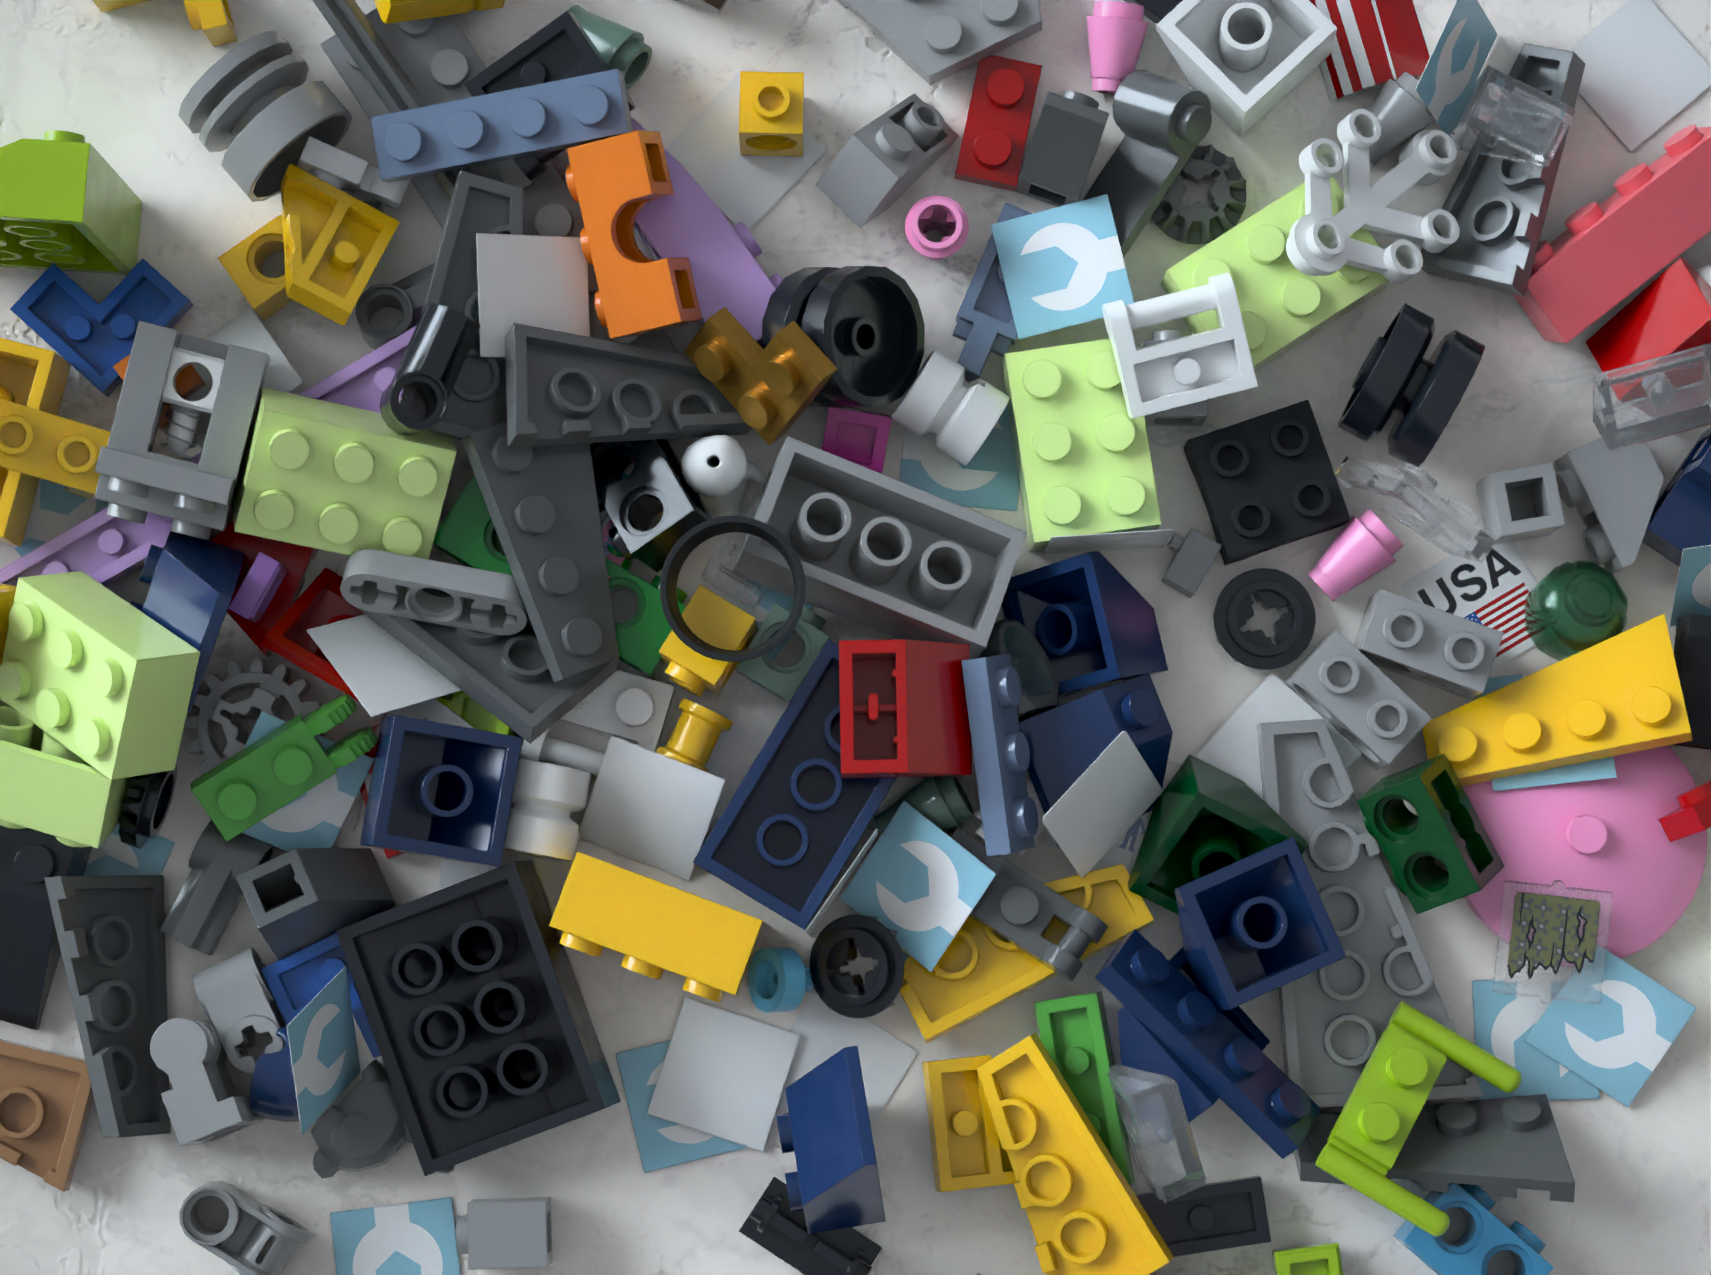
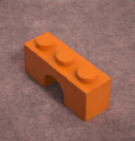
[566,130,702,339]

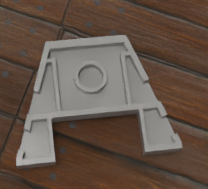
[837,0,1042,86]

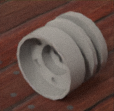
[178,31,352,202]

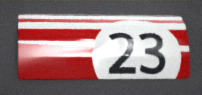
[1309,0,1430,101]

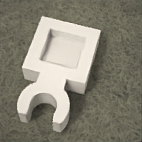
[297,136,409,210]

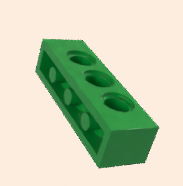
[433,476,688,680]

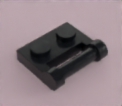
[464,11,636,181]

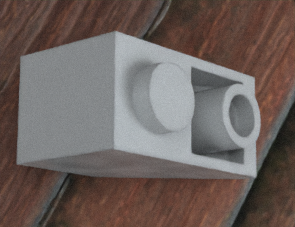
[815,93,959,228]
[1555,421,1664,575]

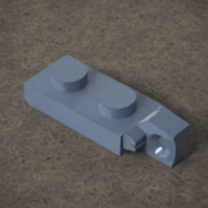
[952,202,1032,381]

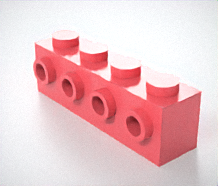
[1513,124,1711,344]

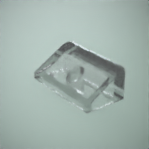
[1593,343,1711,450]
[1107,1064,1206,1203]

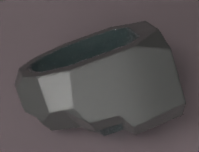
[979,619,1059,722]

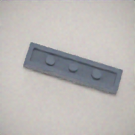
[370,68,633,183]

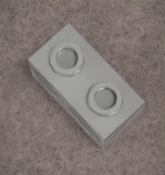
[1354,589,1504,699]
[1284,630,1432,770]

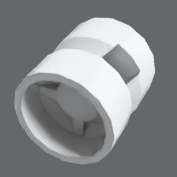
[890,349,1010,466]
[503,759,592,862]

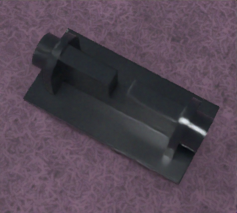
[739,1176,882,1275]

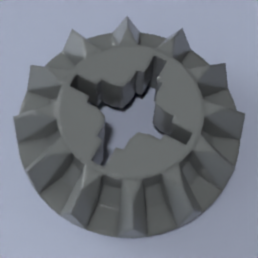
[1151,144,1246,245]

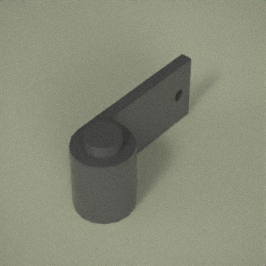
[1083,70,1212,258]

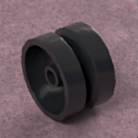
[762,266,925,407]
[1338,303,1485,469]

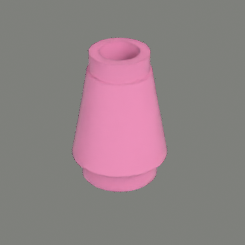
[1086,1,1149,95]
[905,195,969,260]
[1308,509,1404,602]

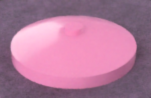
[1462,746,1708,964]

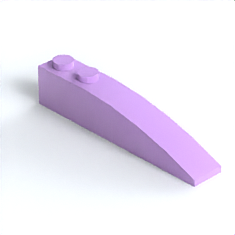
[631,117,783,347]

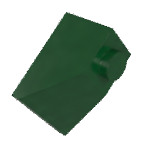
[1128,754,1308,915]

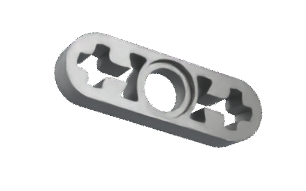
[340,549,528,635]

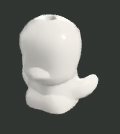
[681,435,767,517]

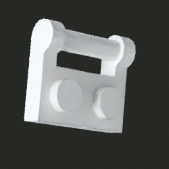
[1102,272,1258,418]
[520,669,676,777]

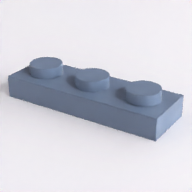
[961,654,1038,856]

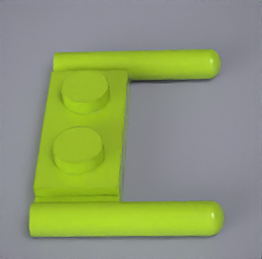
[1315,1001,1522,1237]

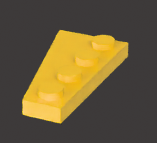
[1422,614,1693,786]
[899,864,1154,1043]
[977,1032,1174,1275]

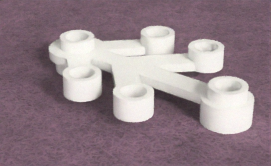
[1286,109,1460,284]

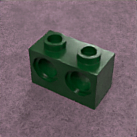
[1357,753,1505,914]

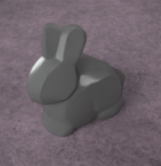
[311,1059,455,1179]

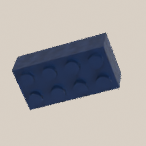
[693,640,898,931]

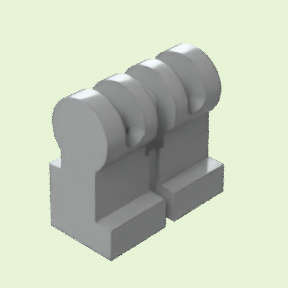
[150,1018,265,1146]

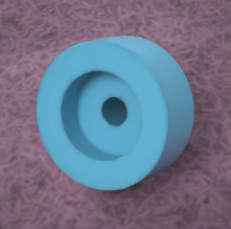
[748,947,814,1012]

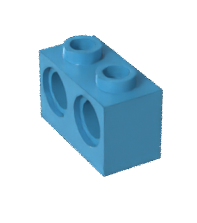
[1393,1183,1554,1275]

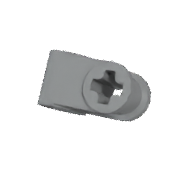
[192,947,286,1074]
[179,1181,310,1275]

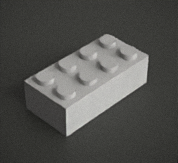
[732,436,1027,659]

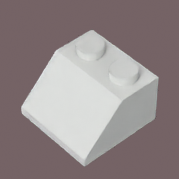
[1156,0,1337,137]

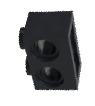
[590,439,713,572]

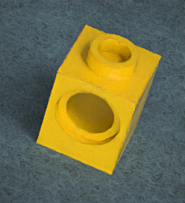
[739,71,804,157]
[218,214,293,321]

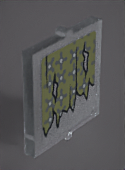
[1492,879,1613,1005]

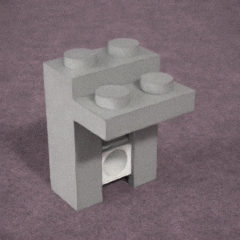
[94,320,270,540]

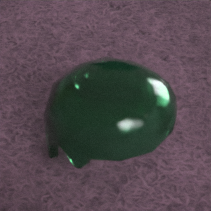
[1524,560,1628,661]

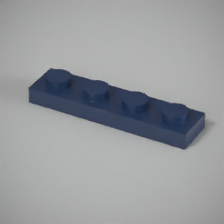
[1095,929,1321,1159]

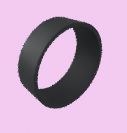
[660,516,806,662]

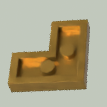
[684,307,837,446]

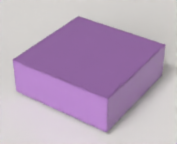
[228,552,288,623]

